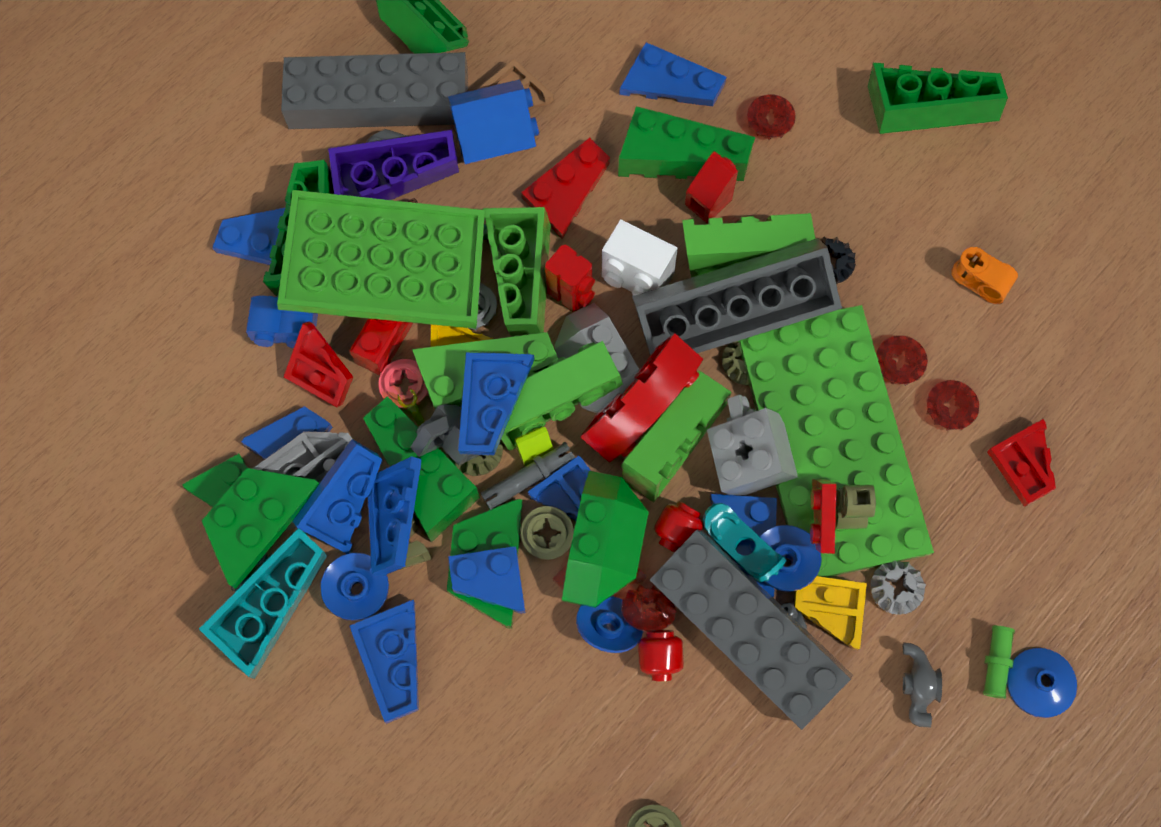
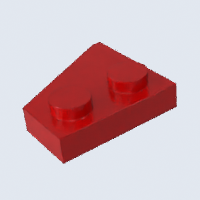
[284,321,353,407]
[987,419,1056,507]
[810,479,836,554]

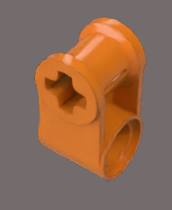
[951,247,1018,304]

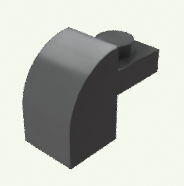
[410,404,479,465]

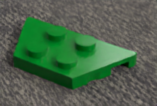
[202,468,320,589]
[447,499,523,629]

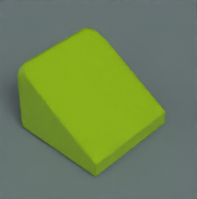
[515,426,554,466]

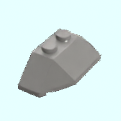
[554,303,639,413]
[253,432,352,531]

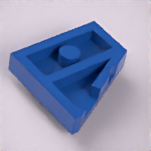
[241,406,333,459]
[528,456,591,521]
[448,546,526,614]

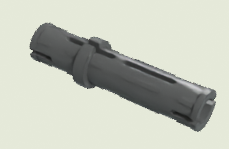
[480,442,575,510]

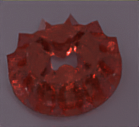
[747,94,796,140]
[876,335,928,386]
[926,380,979,431]
[621,585,676,632]

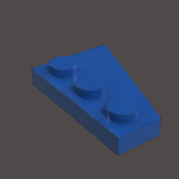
[292,439,382,554]

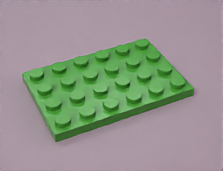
[277,190,485,329]

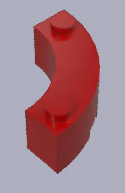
[580,333,703,463]

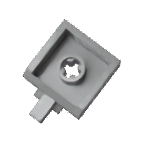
[707,395,798,496]

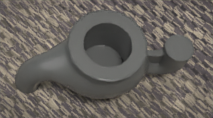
[903,642,942,728]

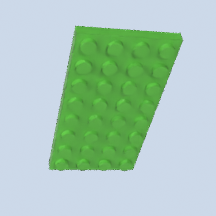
[739,305,934,578]

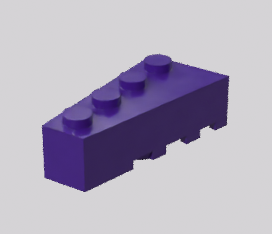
[328,130,459,200]

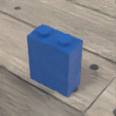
[448,79,539,164]

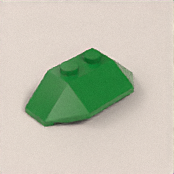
[376,0,469,54]
[562,471,649,608]

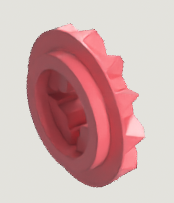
[379,359,428,410]

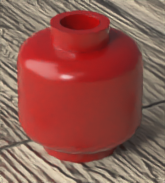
[654,501,703,553]
[638,630,684,681]

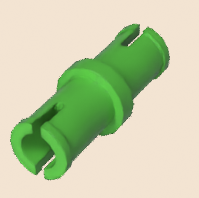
[983,625,1015,699]

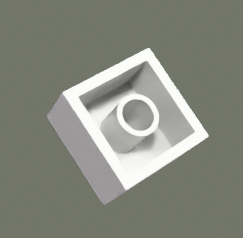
[602,219,678,295]

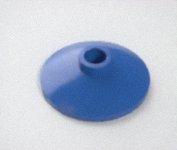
[753,525,822,591]
[321,553,389,621]
[576,596,644,653]
[1007,648,1077,718]

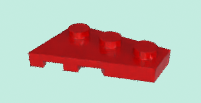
[521,137,610,239]

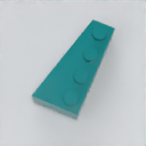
[199,528,327,679]

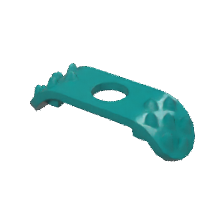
[703,503,786,582]

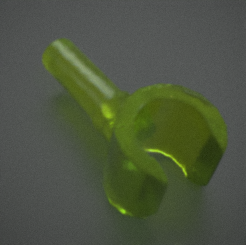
[397,388,425,427]

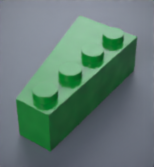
[868,62,1008,134]
[618,106,755,181]
[263,160,334,296]

